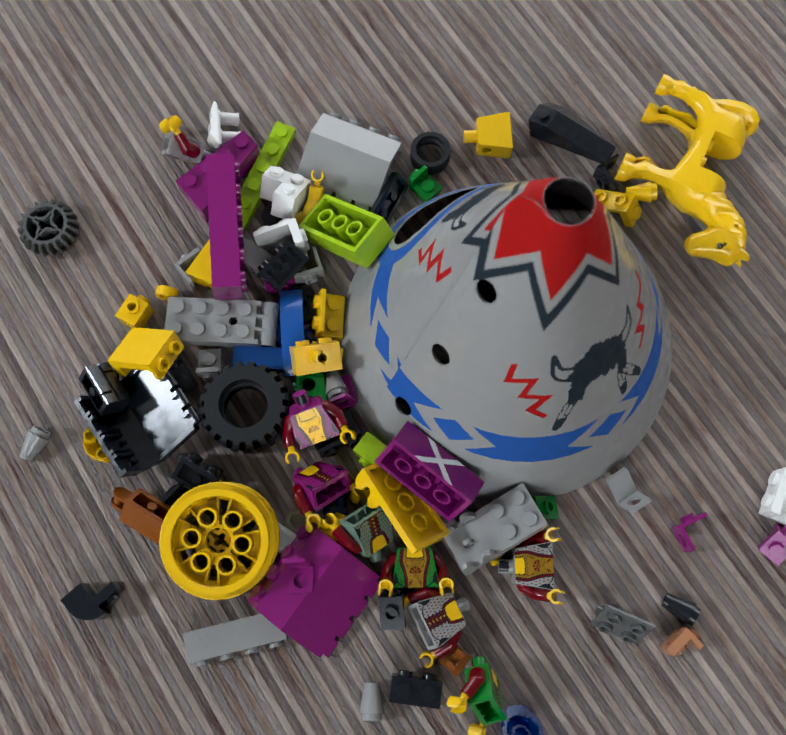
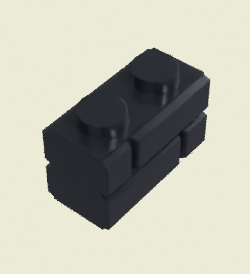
[79,362,131,417]

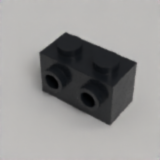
[389,669,443,709]

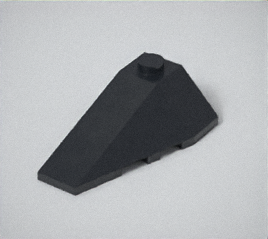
[528,103,616,165]

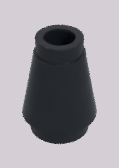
[661,593,701,626]

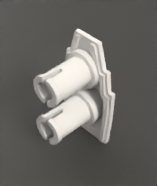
[207,101,240,152]

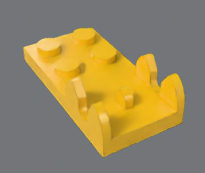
[355,463,450,555]

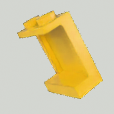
[107,327,184,380]

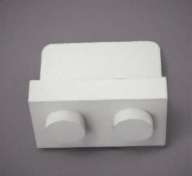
[253,218,310,257]
[758,467,786,526]

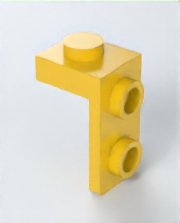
[594,189,642,228]

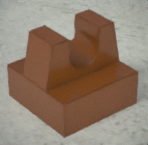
[437,645,472,677]

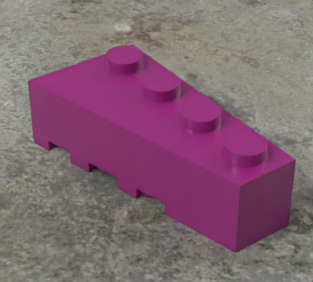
[176,130,259,222]

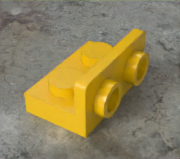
[312,288,345,341]

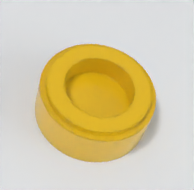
[155,285,179,301]

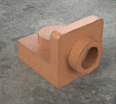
[659,626,704,656]

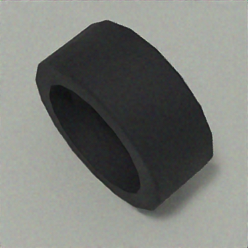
[410,132,451,175]

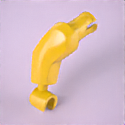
[294,170,325,225]

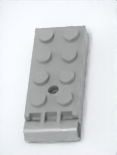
[164,297,279,348]

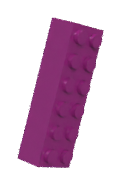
[206,154,246,300]

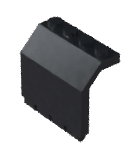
[74,369,202,478]

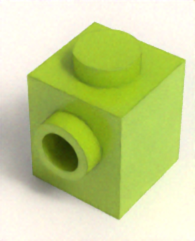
[353,432,386,467]

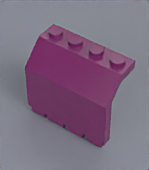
[248,524,380,658]

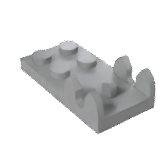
[445,483,549,576]

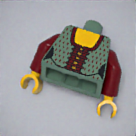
[320,489,393,562]

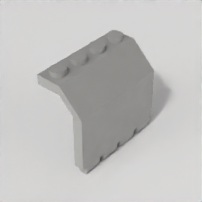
[297,111,405,211]

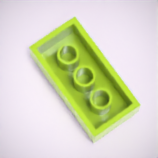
[298,194,395,269]

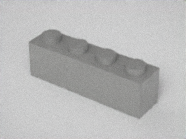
[183,614,289,667]

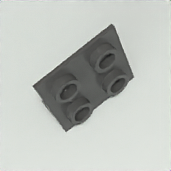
[590,605,656,645]

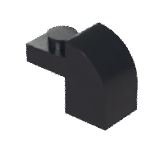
[60,581,125,620]

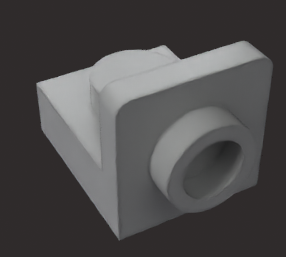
[196,349,223,381]

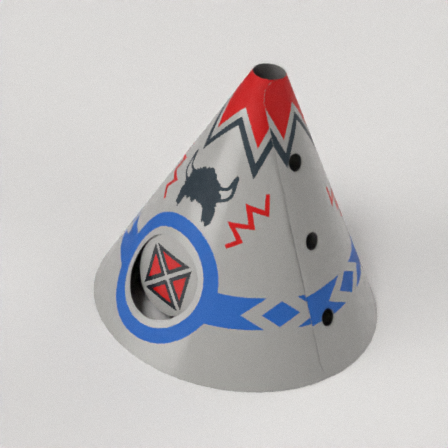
[341,177,673,500]

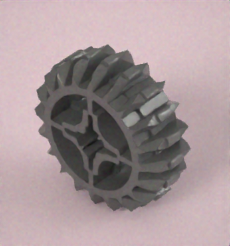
[17,199,80,257]

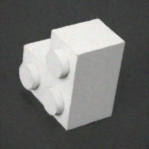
[260,166,311,219]

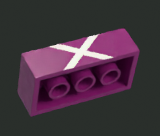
[374,421,485,522]

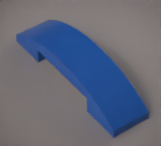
[280,289,305,378]

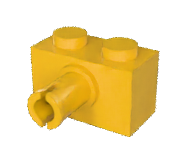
[289,337,343,376]

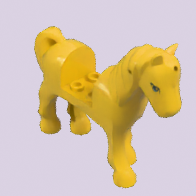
[614,74,760,267]

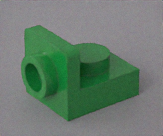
[409,165,442,202]

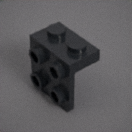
[170,452,227,490]

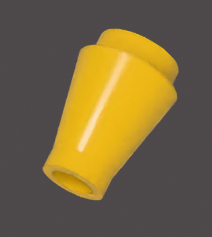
[625,181,658,203]

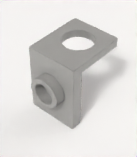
[294,246,325,286]
[174,247,201,291]
[606,467,651,514]

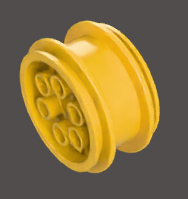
[159,482,280,600]

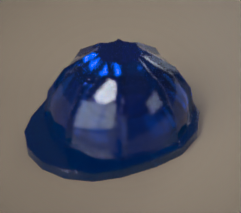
[501,705,544,735]

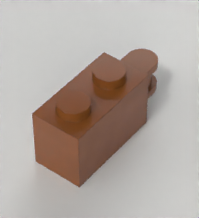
[110,487,171,545]

